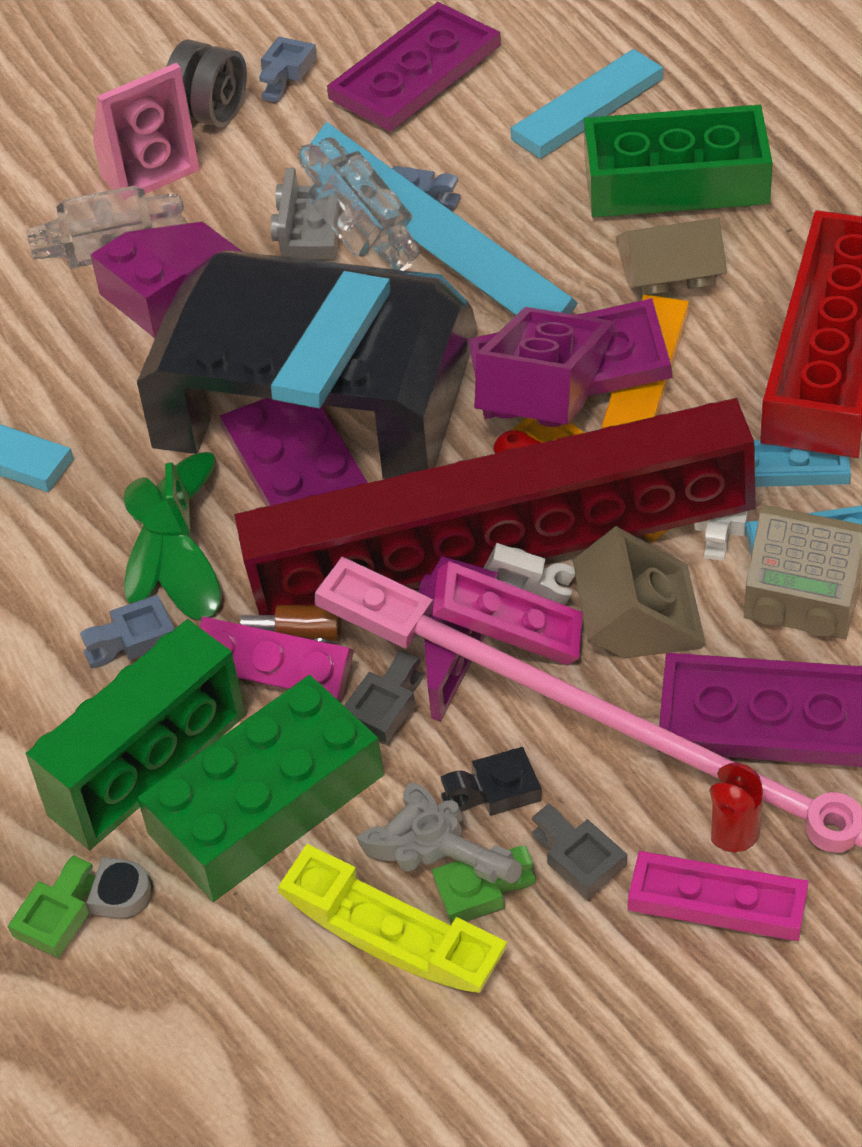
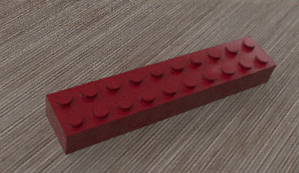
[234,398,756,615]

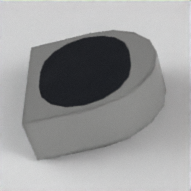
[86,857,152,918]

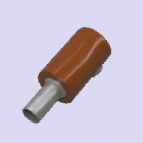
[240,605,341,644]

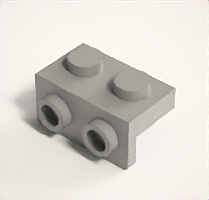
[271,168,343,260]

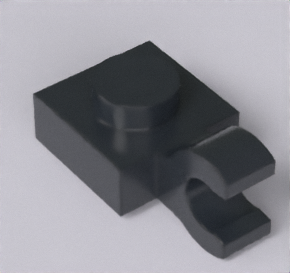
[441,747,542,816]

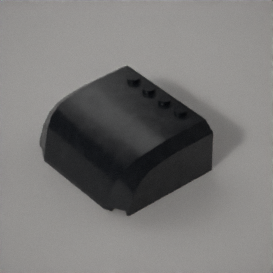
[137,250,477,479]

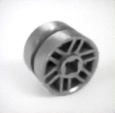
[166,39,247,128]

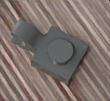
[344,650,423,744]
[532,804,628,899]

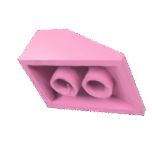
[93,63,200,203]

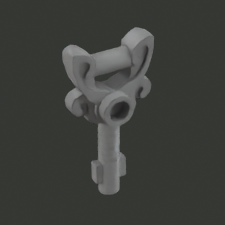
[357,782,522,883]

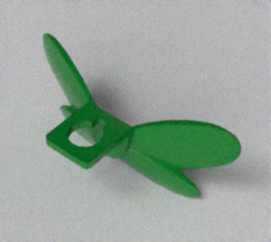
[123,452,221,621]

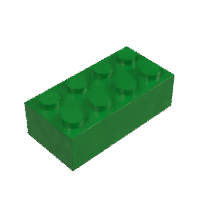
[584,104,773,217]
[25,619,246,851]
[137,674,384,902]

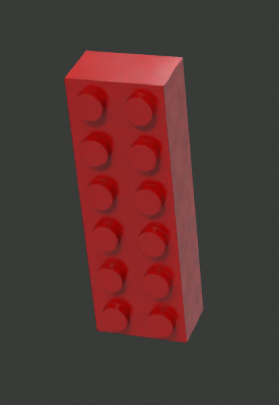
[760,210,862,459]

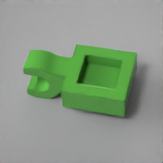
[431,846,536,924]
[7,855,95,958]

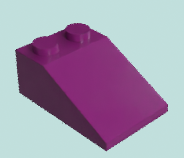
[90,221,243,338]
[474,307,615,427]

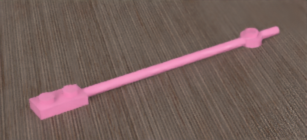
[315,557,862,852]

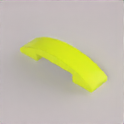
[278,844,507,993]

